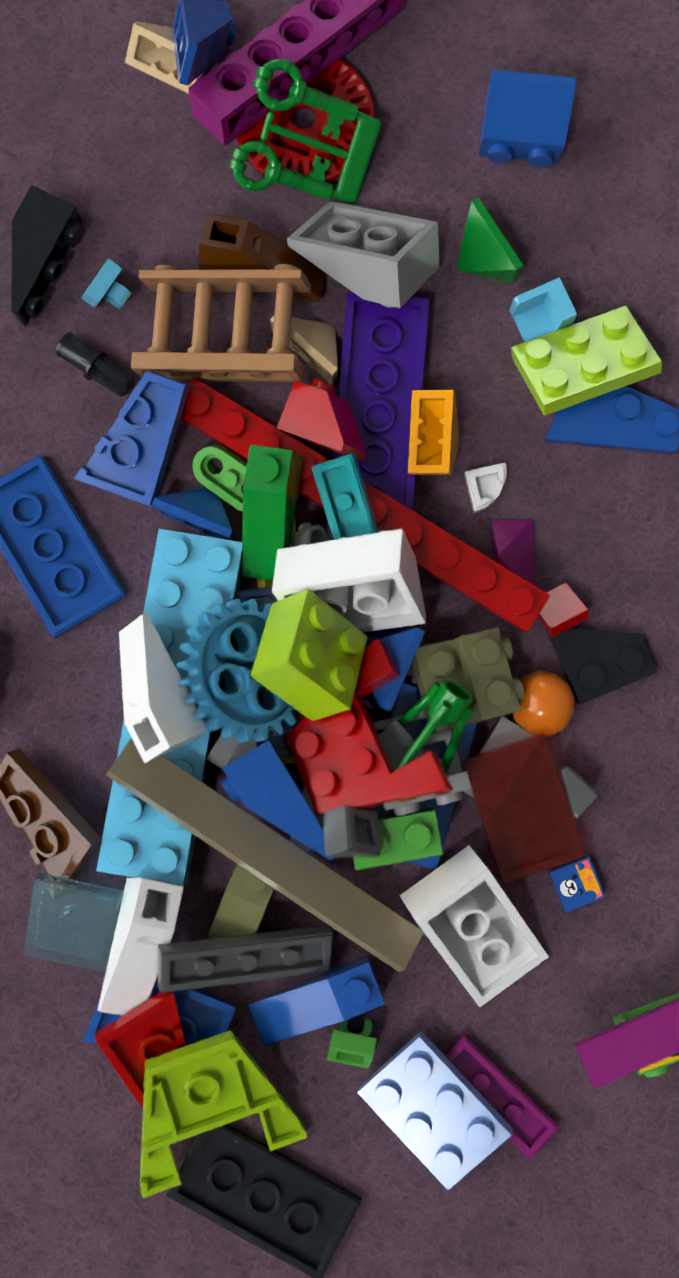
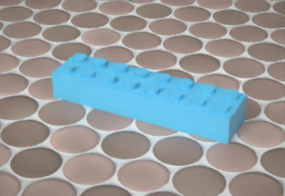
[96,529,242,886]

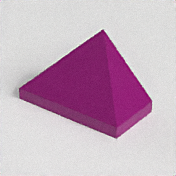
[491,520,536,586]

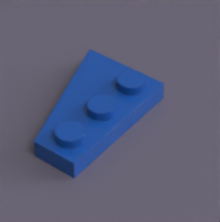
[74,371,190,506]
[544,386,679,455]

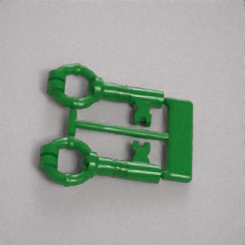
[229,59,382,204]

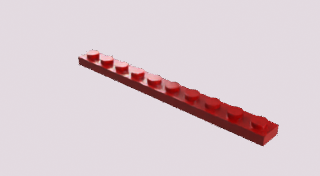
[180,377,551,634]

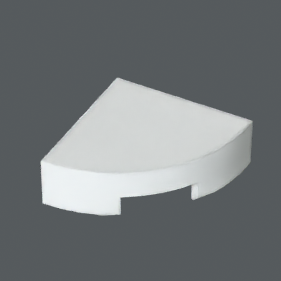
[464,463,507,513]

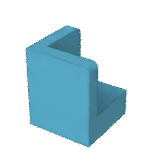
[509,277,577,342]

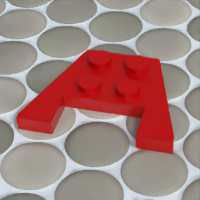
[285,639,453,816]

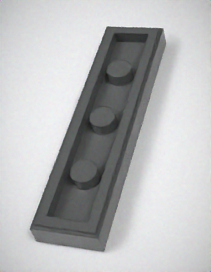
[157,925,333,993]

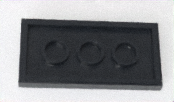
[166,1124,362,1278]

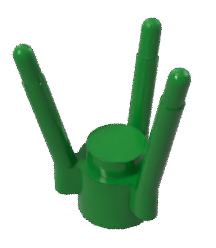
[394,680,475,773]

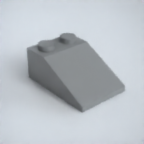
[287,201,440,308]

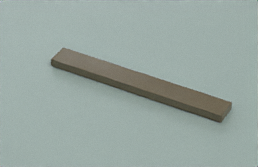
[106,737,424,972]

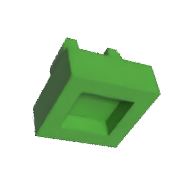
[326,1019,377,1069]

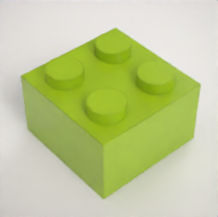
[250,589,368,721]

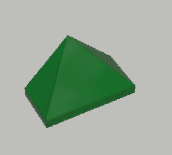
[457,198,523,283]

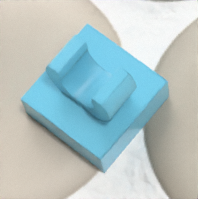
[81,258,131,309]

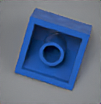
[479,69,576,167]

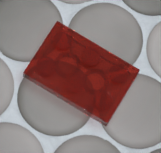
[461,733,585,884]

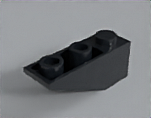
[11,185,83,327]

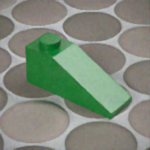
[242,445,304,581]

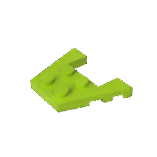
[140,1030,308,1198]

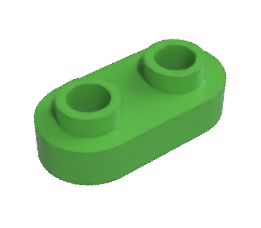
[192,444,247,512]

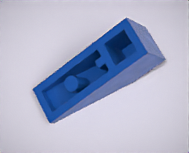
[172,0,237,85]
[220,740,336,860]
[248,955,385,1046]

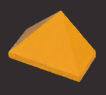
[408,390,460,475]

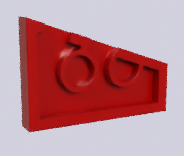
[95,991,186,1109]

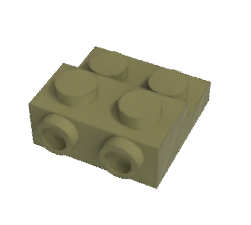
[412,627,524,734]

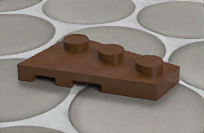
[0,748,102,899]

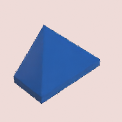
[151,487,235,541]
[365,627,425,711]

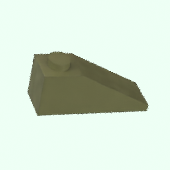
[207,864,275,939]

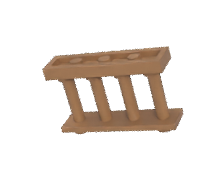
[131,264,311,383]

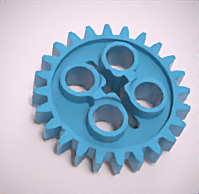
[177,599,300,743]

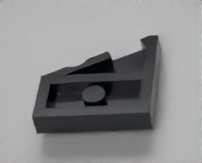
[546,628,657,705]

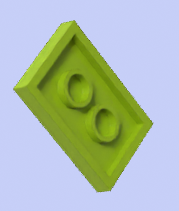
[511,305,662,416]

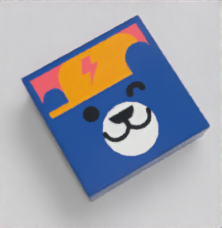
[548,856,605,913]

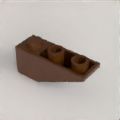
[198,213,325,302]

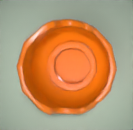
[512,670,575,737]

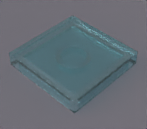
[23,872,123,973]

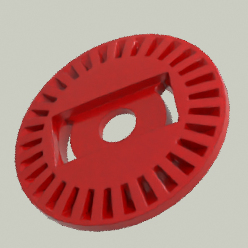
[236,59,374,183]

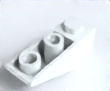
[119,613,208,763]
[97,878,183,1015]

